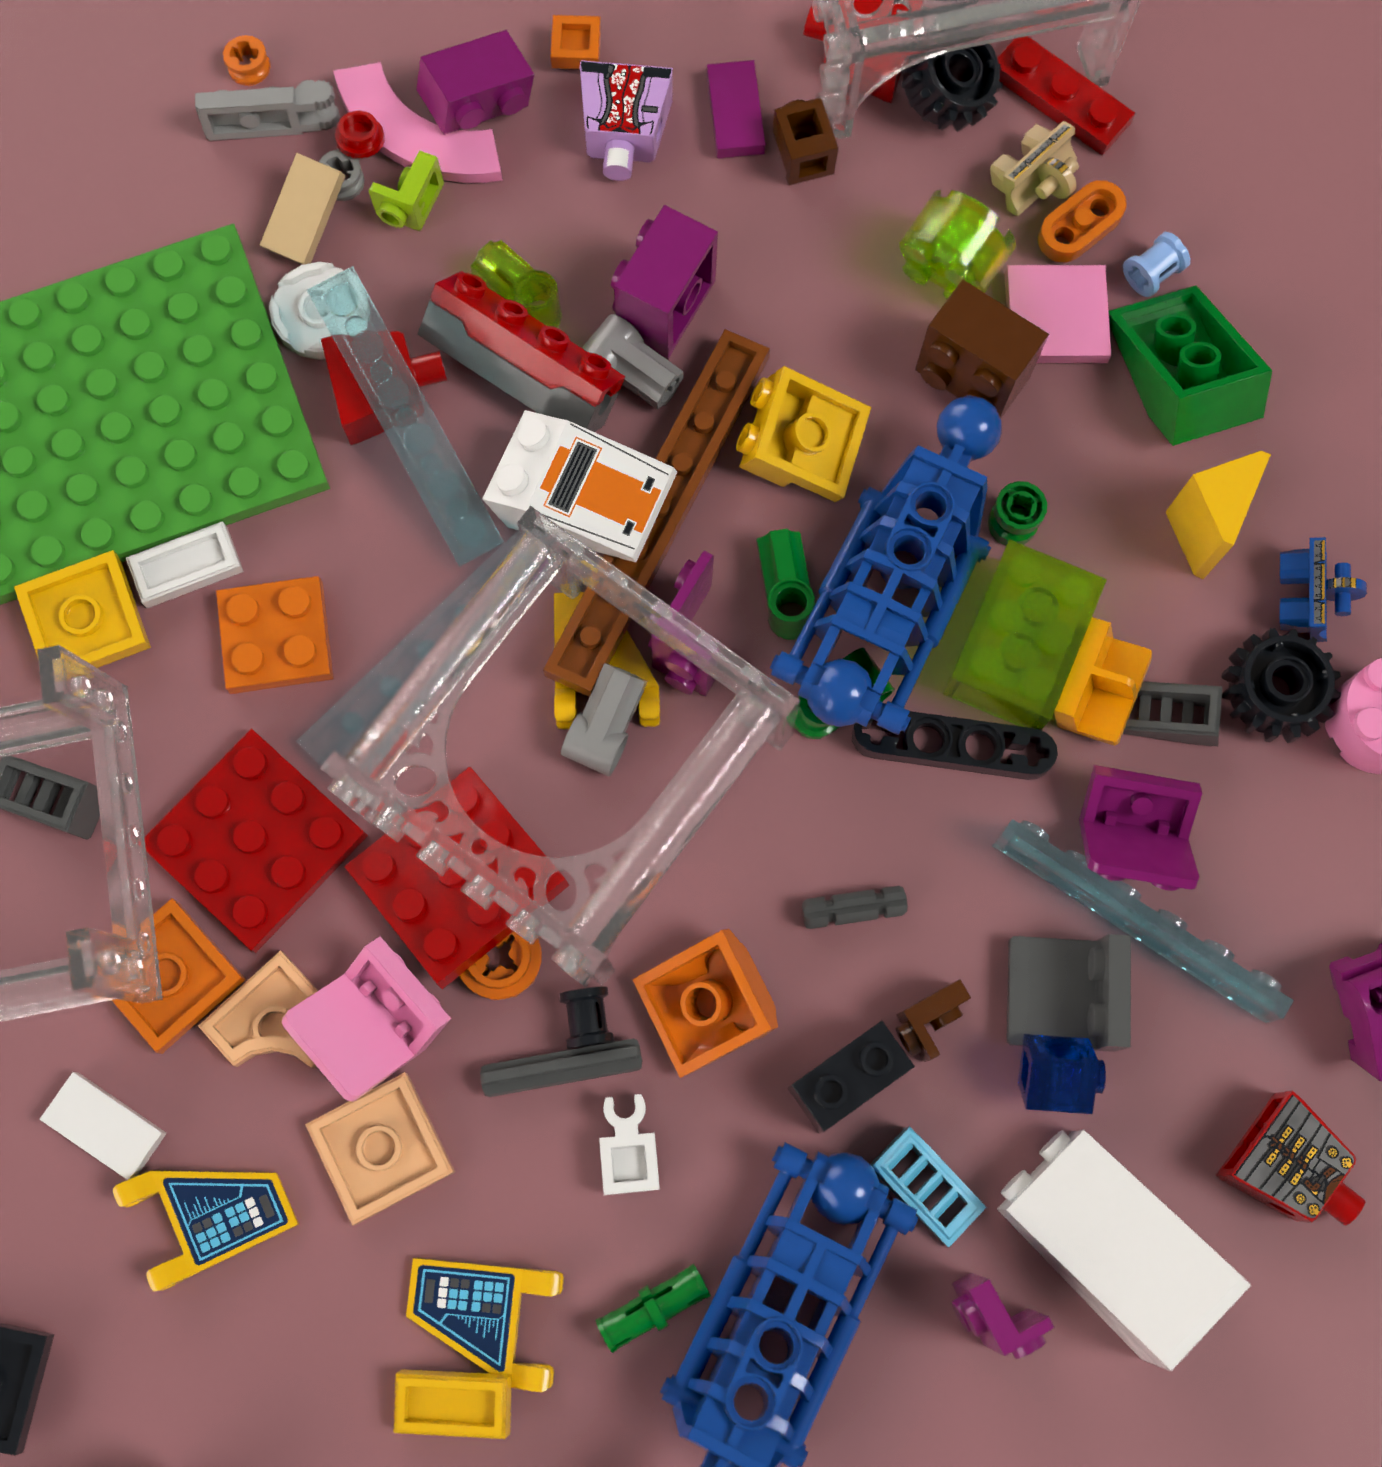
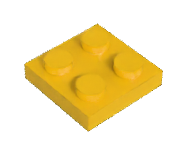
[14,550,151,685]

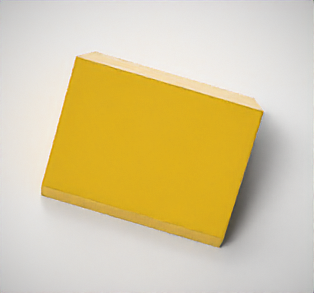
[1165,450,1271,579]

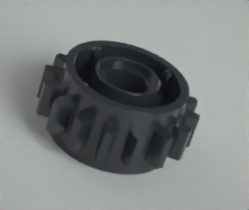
[899,19,1002,132]
[1221,628,1341,743]

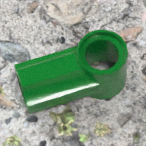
[756,528,815,640]

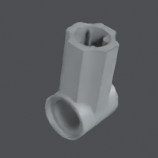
[582,314,683,410]
[561,663,648,777]

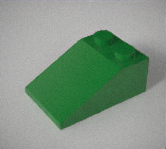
[1108,285,1273,446]

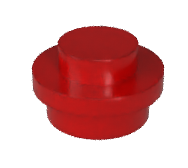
[335,110,385,159]

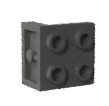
[1007,934,1131,1052]

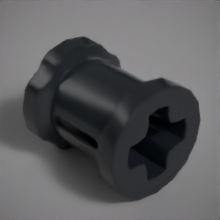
[559,986,614,1049]

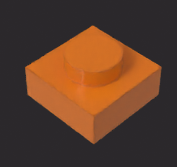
[550,15,601,69]

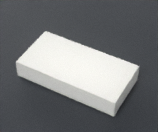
[126,521,244,609]
[40,1072,167,1180]

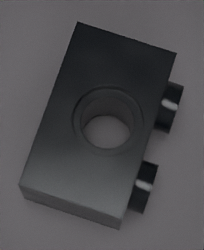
[788,1021,915,1133]

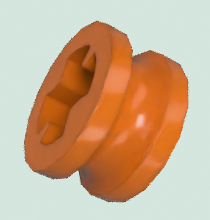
[223,35,271,86]

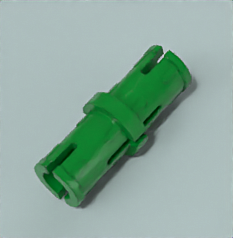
[595,1263,711,1353]

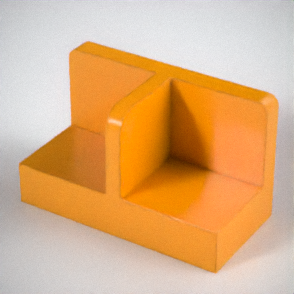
[1053,617,1152,745]

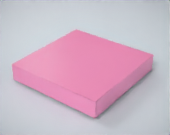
[1004,265,1111,363]

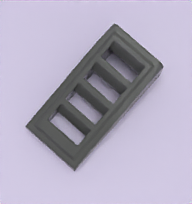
[1123,682,1222,746]
[0,753,109,840]

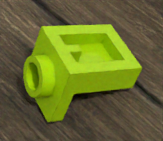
[368,150,444,231]

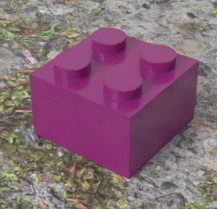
[611,205,718,359]

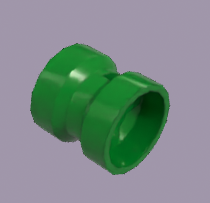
[988,481,1047,547]

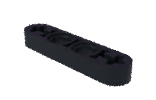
[852,711,1058,780]

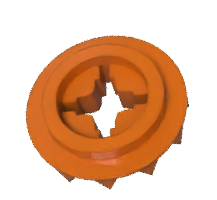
[460,922,542,1001]

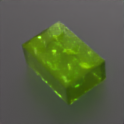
[943,539,1107,730]

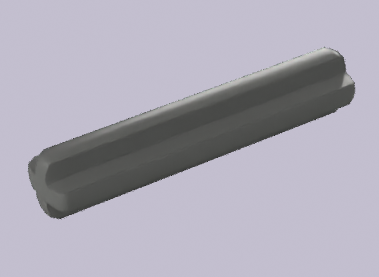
[480,1039,643,1097]

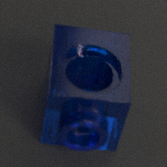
[1018,1034,1106,1114]

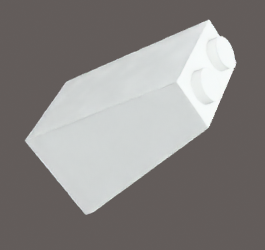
[997,1130,1251,1371]

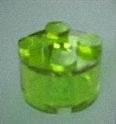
[899,190,1016,299]

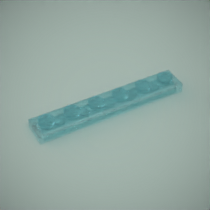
[307,266,504,567]
[992,819,1294,1023]

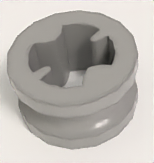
[319,149,365,201]

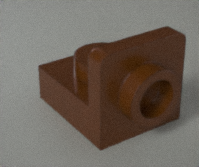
[896,979,971,1062]

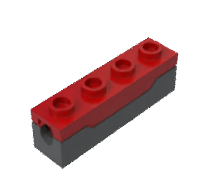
[417,271,626,432]

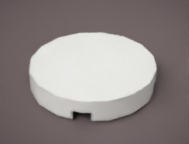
[269,262,371,360]

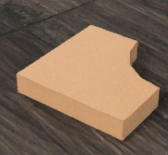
[198,950,319,1068]

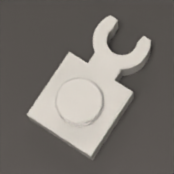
[599,1094,660,1195]

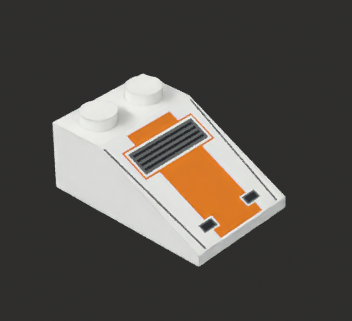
[482,410,677,562]

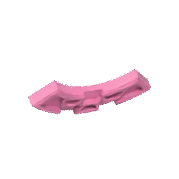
[334,62,503,183]

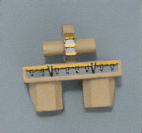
[990,121,1079,217]

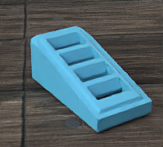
[870,1126,987,1248]

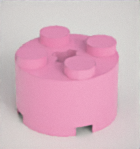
[1325,658,1382,774]

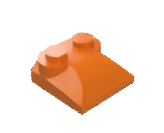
[632,929,779,1078]

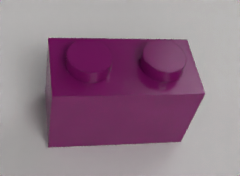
[416,29,535,134]

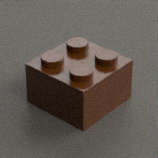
[915,279,1049,419]

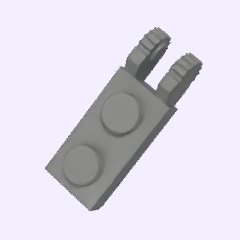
[195,79,340,141]

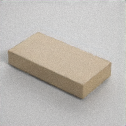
[260,153,346,265]

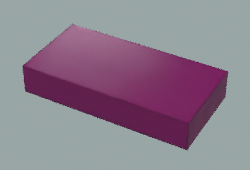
[706,60,765,159]

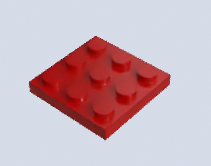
[138,728,368,953]
[344,767,570,989]

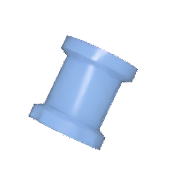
[1123,231,1191,297]

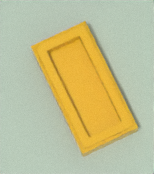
[394,1369,512,1439]

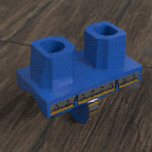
[1280,537,1367,642]

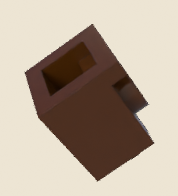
[772,97,839,186]

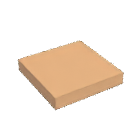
[305,1072,455,1225]

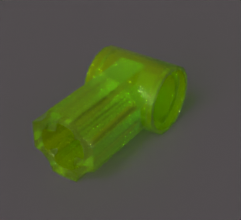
[471,240,562,328]

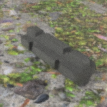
[802,886,908,929]

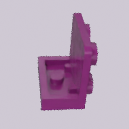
[648,550,719,697]
[1079,765,1202,891]

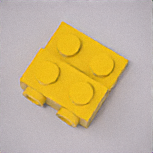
[736,366,871,502]

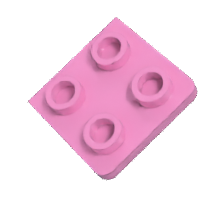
[282,936,451,1101]

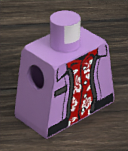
[580,60,673,181]

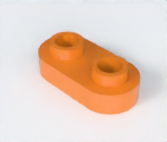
[1038,180,1127,263]

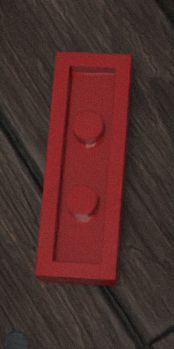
[997,31,1135,156]

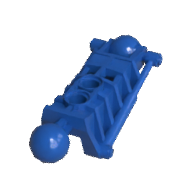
[770,395,1002,735]
[660,1142,918,1467]

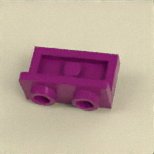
[951,1273,1055,1359]

